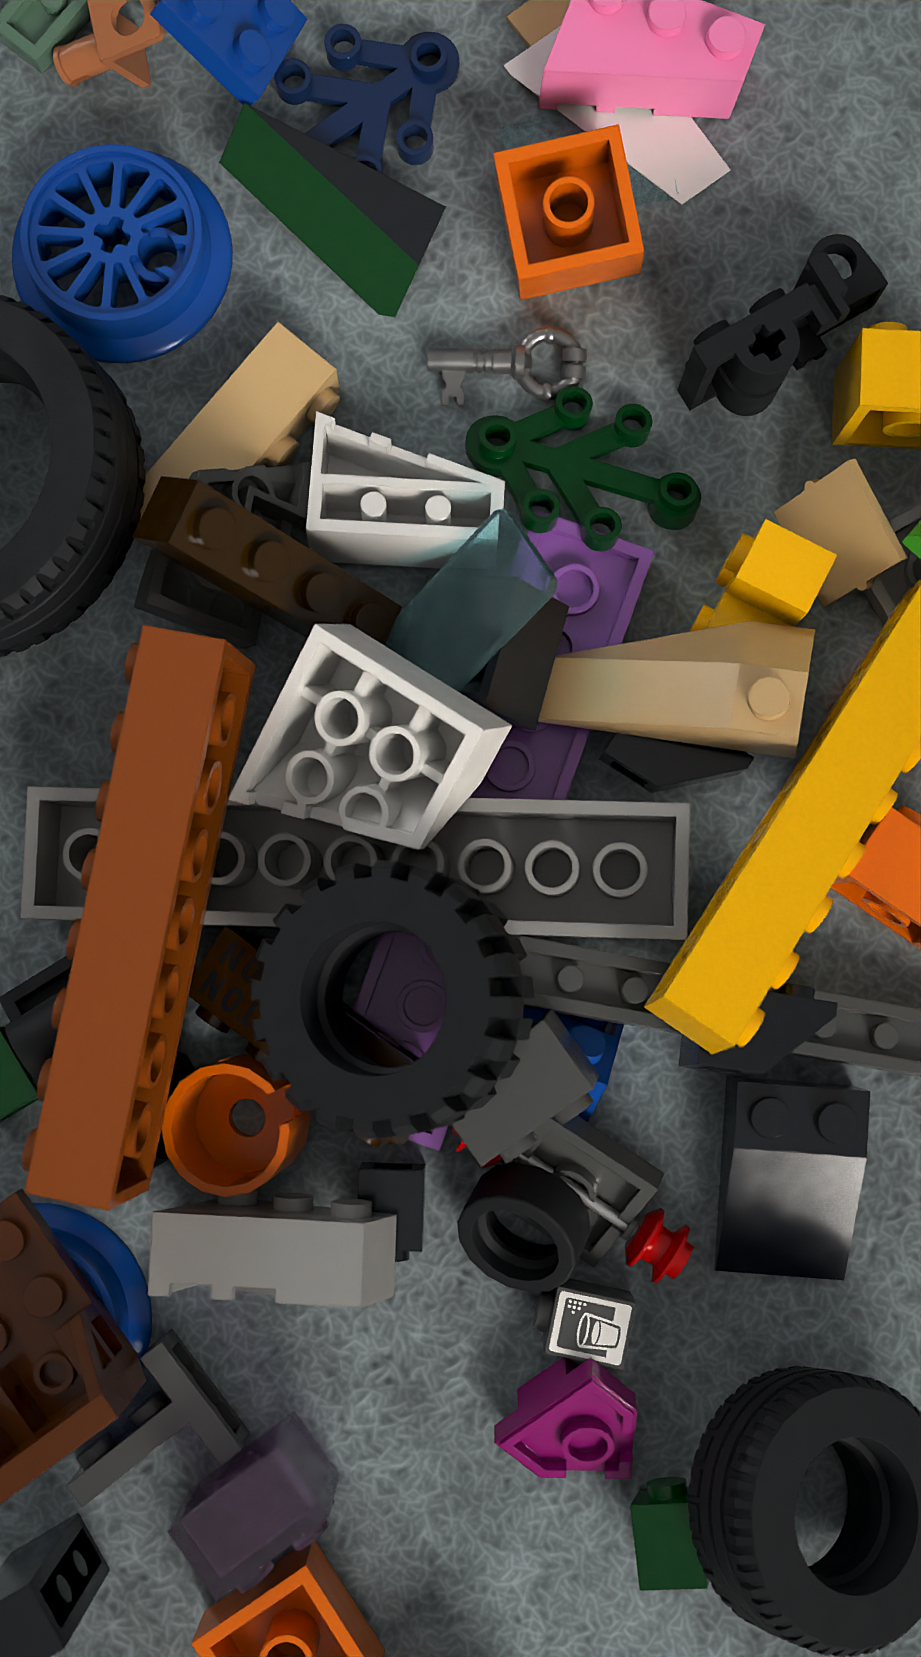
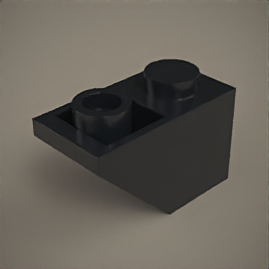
[599,733,755,793]
[678,983,838,1076]

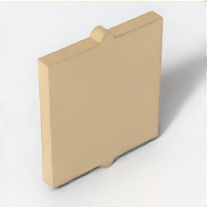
[774,458,908,607]

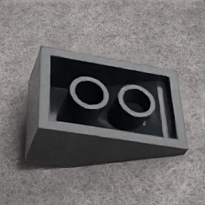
[714,1076,870,1281]

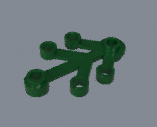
[465,386,701,552]

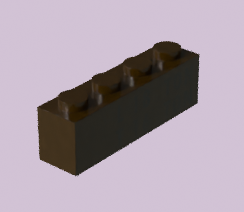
[132,476,402,645]
[188,926,420,1148]

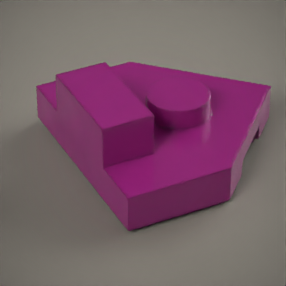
[494,1357,637,1479]

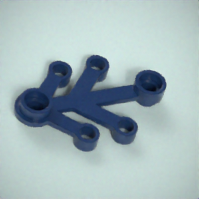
[274,24,459,174]

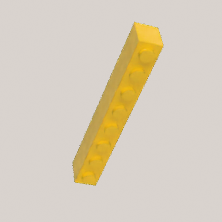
[644,579,921,1055]

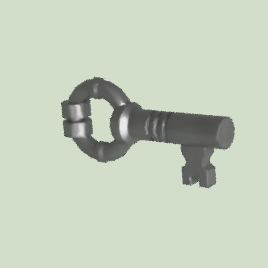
[427,325,587,405]

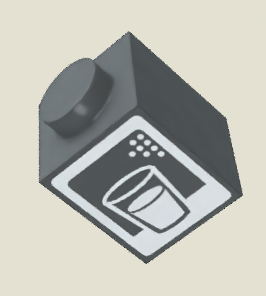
[533,1278,636,1370]

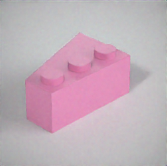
[538,0,765,119]

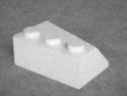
[228,624,512,850]

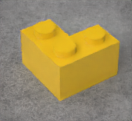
[689,519,837,632]

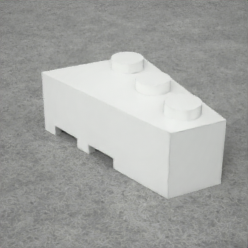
[306,411,505,572]

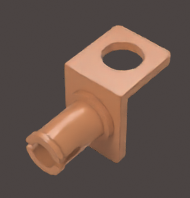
[53,0,165,88]

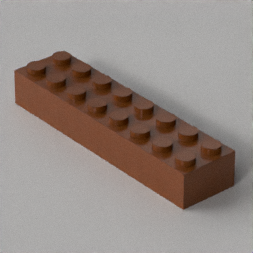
[22,625,256,1211]

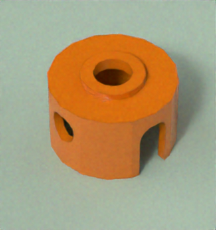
[161,1053,311,1197]

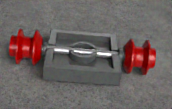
[451,1116,694,1283]

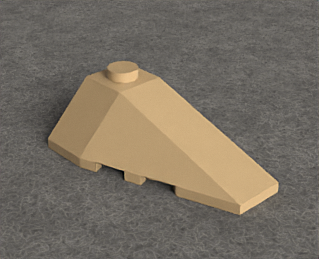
[538,621,815,758]

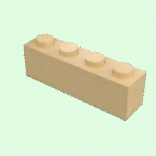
[140,322,340,550]

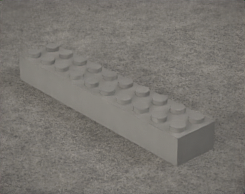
[20,787,690,941]

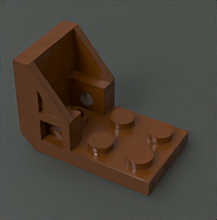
[0,1188,147,1505]

